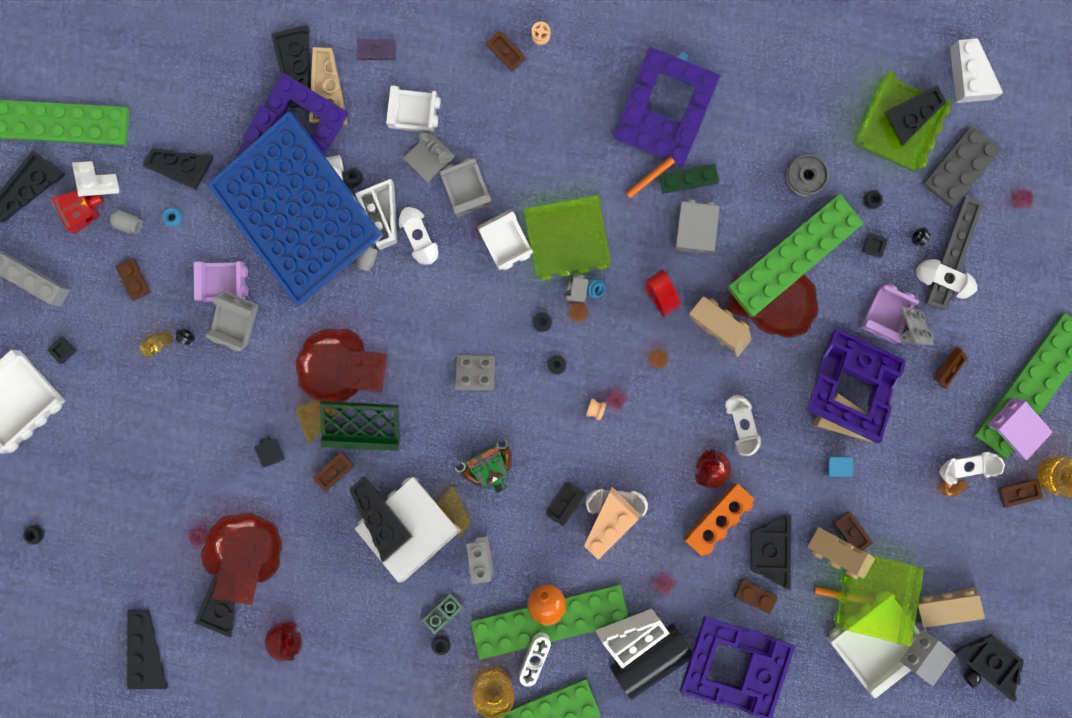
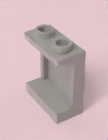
[440,158,492,217]
[674,199,720,254]
[206,291,258,351]
[466,536,494,584]
[900,630,955,686]

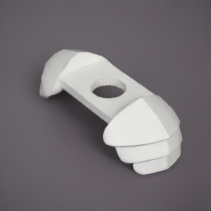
[399,207,439,265]
[916,259,977,299]
[725,395,761,456]
[939,452,1005,485]
[585,489,648,516]

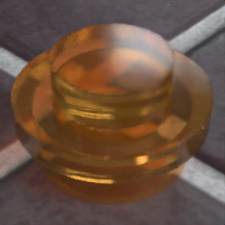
[569,303,588,322]
[649,349,668,369]

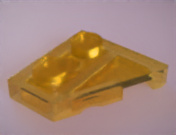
[295,395,337,444]
[437,484,472,537]

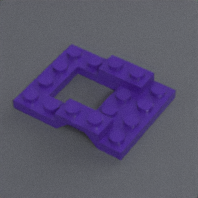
[613,47,721,166]
[236,72,349,156]
[806,328,906,444]
[679,616,795,718]

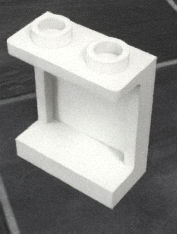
[386,86,441,133]
[477,209,533,270]

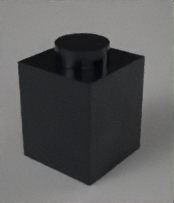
[254,437,285,468]

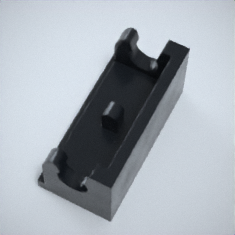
[546,482,585,527]

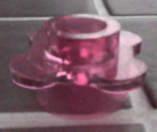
[1012,190,1033,209]
[605,389,628,411]
[188,526,211,549]
[653,573,677,596]

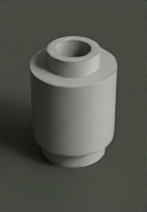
[110,210,142,234]
[355,245,378,271]

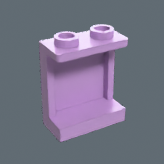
[194,261,248,302]
[860,284,919,344]
[988,398,1053,460]

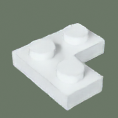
[72,161,119,196]

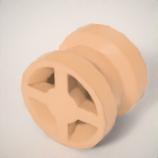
[532,22,550,45]
[586,398,606,421]

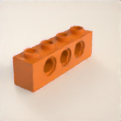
[683,482,755,557]

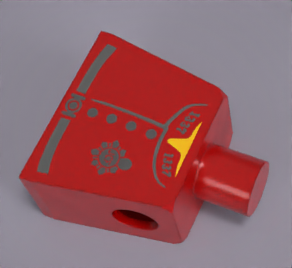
[51,190,104,234]

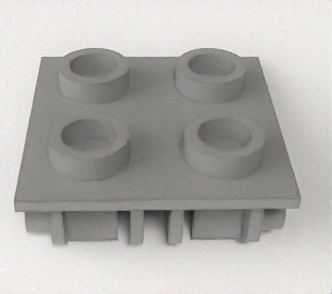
[403,132,455,183]
[900,307,934,345]
[455,355,495,391]

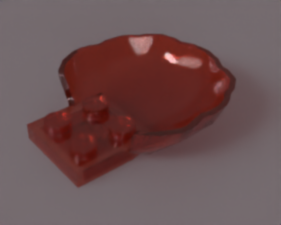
[727,274,818,338]
[296,329,387,402]
[201,513,282,606]

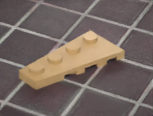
[309,47,348,125]

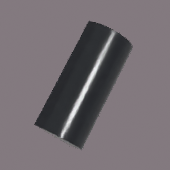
[610,623,692,700]

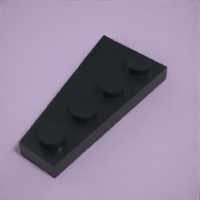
[271,25,310,108]
[0,150,65,223]
[349,476,414,563]
[127,610,168,689]

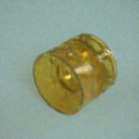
[1038,456,1072,499]
[472,668,514,718]

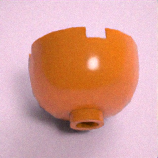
[527,584,567,625]

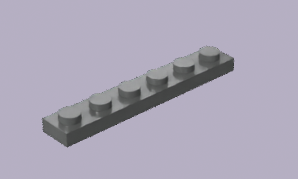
[925,196,984,311]

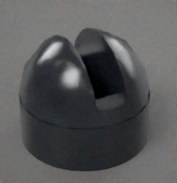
[963,671,981,688]

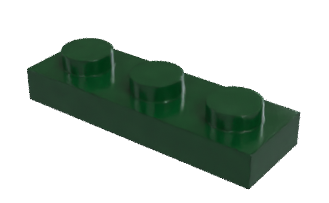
[659,164,719,194]

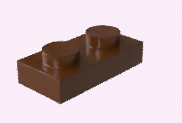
[486,31,526,72]
[115,258,151,301]
[933,347,968,389]
[313,452,355,492]
[998,479,1043,508]
[833,511,873,551]
[734,579,778,614]

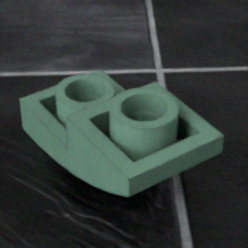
[421,593,463,635]

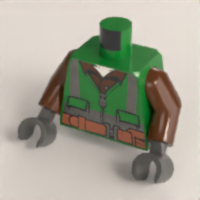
[452,435,512,493]

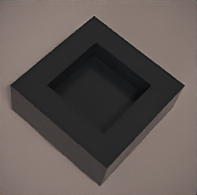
[862,233,888,258]
[47,337,77,364]

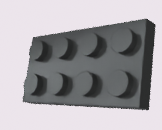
[922,125,1002,208]

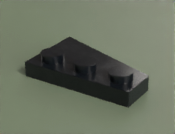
[884,85,946,146]
[143,148,214,190]
[194,568,237,637]

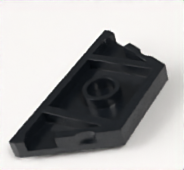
[750,514,791,590]
[953,634,1024,703]

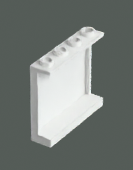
[0,350,65,453]
[355,477,461,583]
[827,591,920,698]

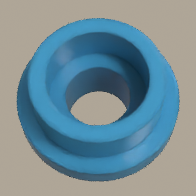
[162,208,182,227]
[587,279,606,298]

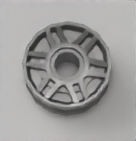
[785,154,829,197]

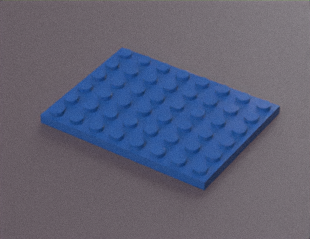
[207,111,384,306]

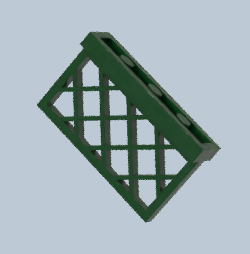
[320,401,401,451]

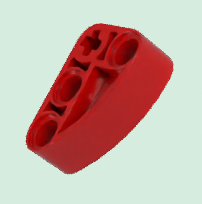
[644,269,681,317]

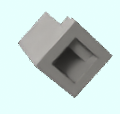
[566,274,589,304]

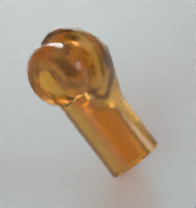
[939,480,969,497]

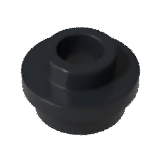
[343,168,363,187]
[863,190,883,209]
[912,228,931,246]
[533,313,552,332]
[175,329,195,345]
[547,355,566,374]
[23,525,44,545]
[431,635,451,655]

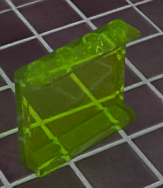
[853,71,952,172]
[524,195,612,281]
[834,555,924,647]

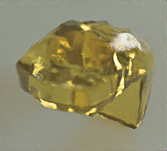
[139,332,173,358]

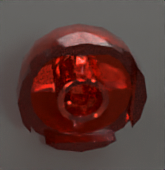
[695,448,732,488]
[264,621,302,662]

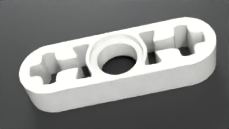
[519,632,551,686]

